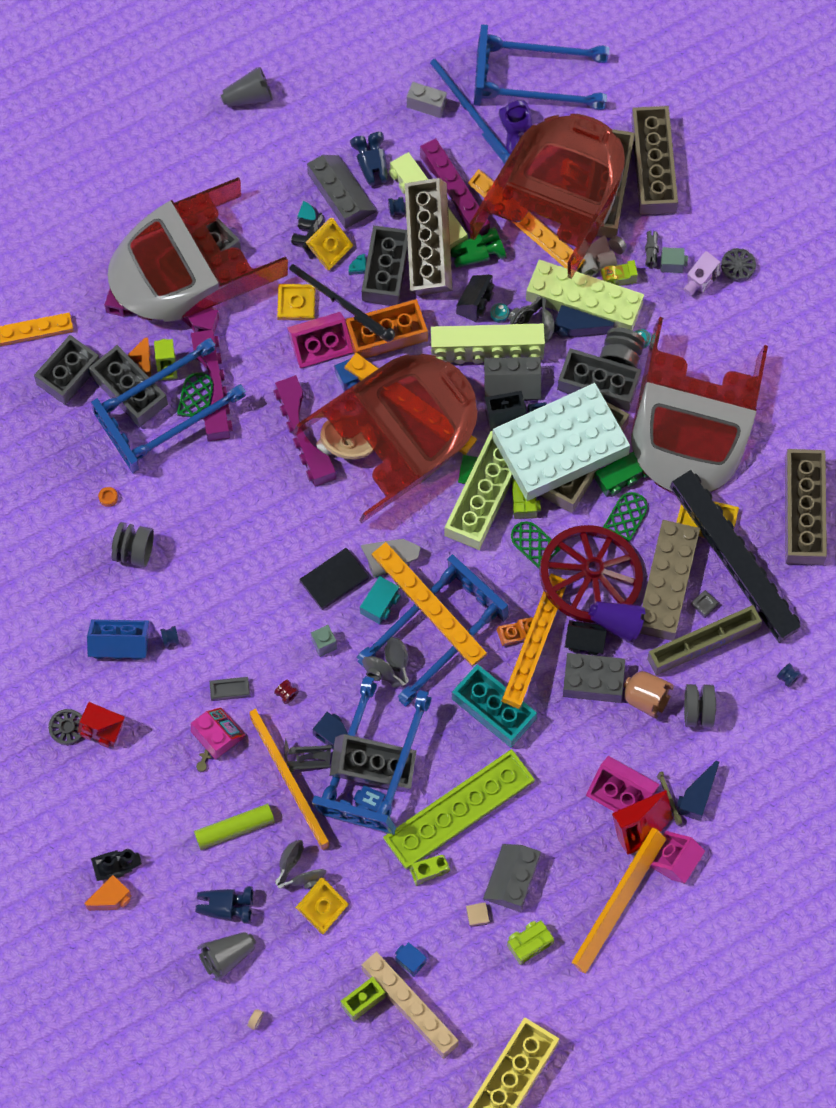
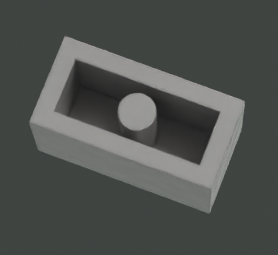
[407,82,447,118]

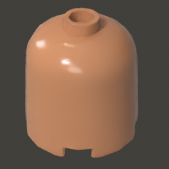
[624,671,674,719]

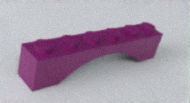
[420,138,490,238]
[104,289,219,333]
[191,330,233,442]
[273,375,336,487]

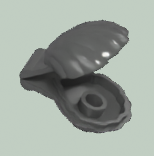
[508,297,554,343]
[362,637,409,688]
[275,840,327,890]

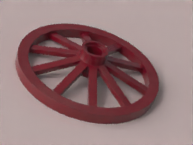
[539,525,643,623]

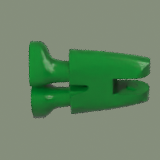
[450,227,507,267]

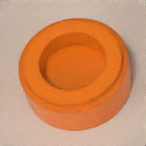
[98,487,118,507]

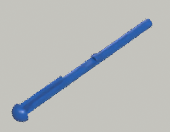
[430,59,515,166]

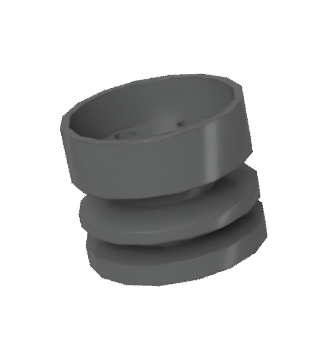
[600,327,645,368]
[112,522,154,567]

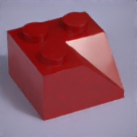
[77,702,125,747]

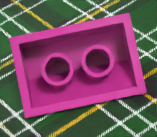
[287,312,353,368]
[586,756,660,812]

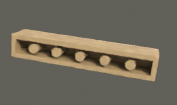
[361,951,459,1059]

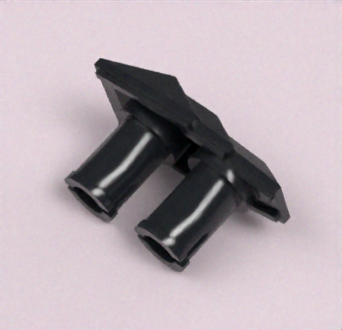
[291,213,325,259]
[91,849,142,881]

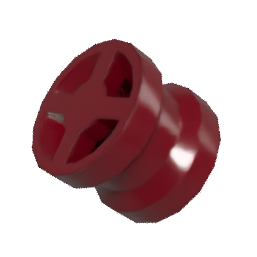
[274,680,299,704]

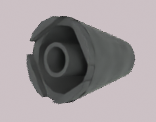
[221,67,273,107]
[197,932,256,981]

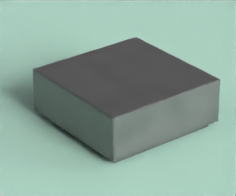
[691,590,719,618]

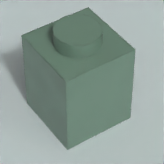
[661,247,688,273]
[311,625,337,657]

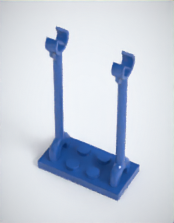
[473,24,610,110]
[91,338,246,474]
[356,554,509,707]
[312,676,432,835]

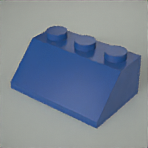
[87,619,149,660]

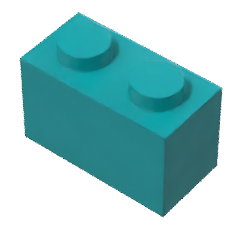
[360,576,401,625]

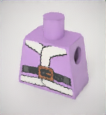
[683,251,721,296]

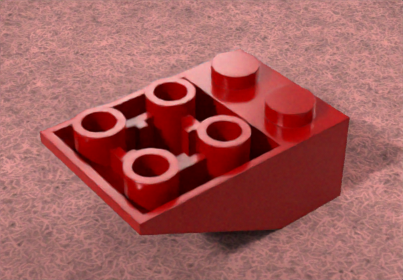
[612,790,673,855]

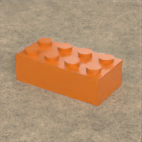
[345,299,428,359]

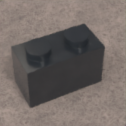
[565,620,607,655]

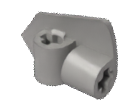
[576,235,617,277]
[361,539,421,578]

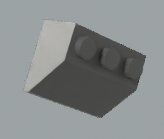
[484,357,541,401]
[483,844,541,912]

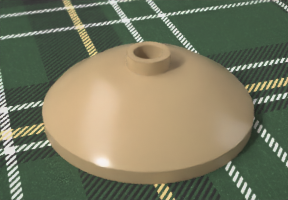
[320,415,377,459]

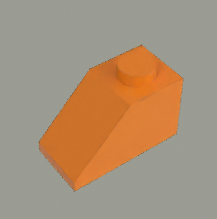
[84,875,131,911]

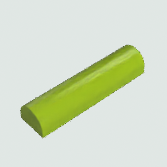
[194,803,275,850]

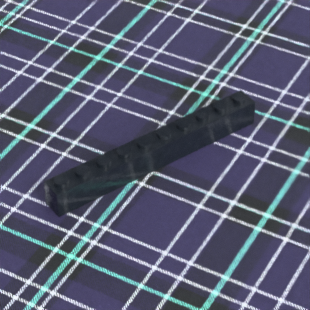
[670,470,801,643]

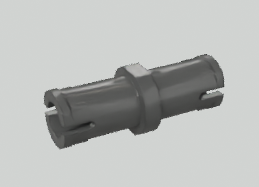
[645,231,659,268]

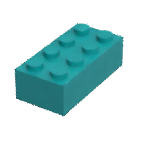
[452,664,537,748]

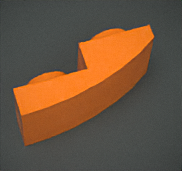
[496,617,533,647]

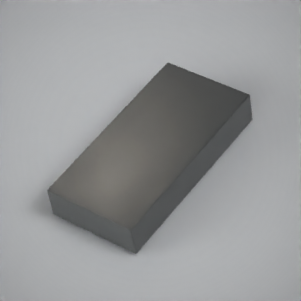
[209,677,250,701]

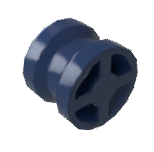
[388,197,405,217]
[160,626,180,648]
[777,663,801,688]

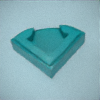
[297,201,316,220]
[349,254,366,275]

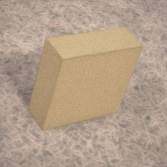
[466,902,489,927]

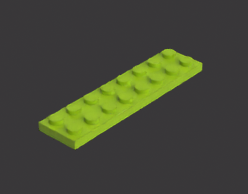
[383,749,535,870]

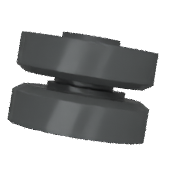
[684,684,716,727]

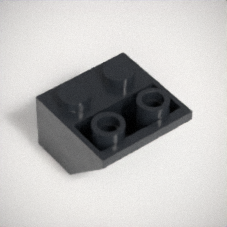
[456,274,495,322]
[484,391,526,432]

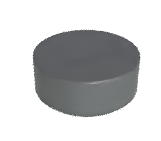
[608,236,627,254]

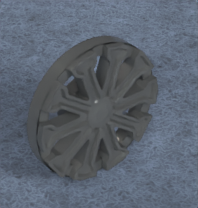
[721,248,756,281]
[49,709,82,746]

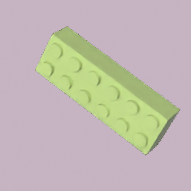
[526,259,644,331]
[431,324,545,364]
[444,431,513,550]

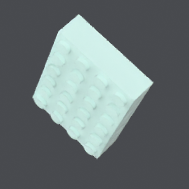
[492,383,630,501]

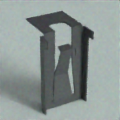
[284,738,332,772]

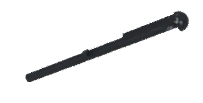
[289,264,395,342]

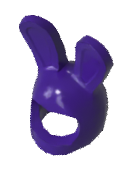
[498,100,532,156]

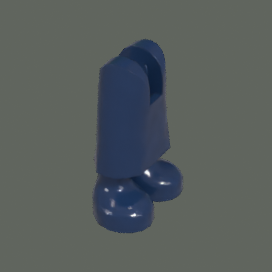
[350,132,388,186]
[195,886,253,924]

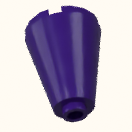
[589,601,645,644]

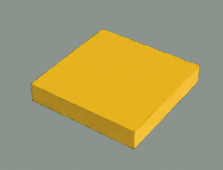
[305,218,354,270]
[277,284,316,321]
[295,878,349,935]

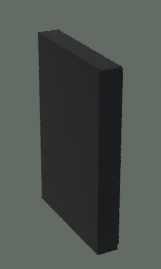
[299,548,369,610]

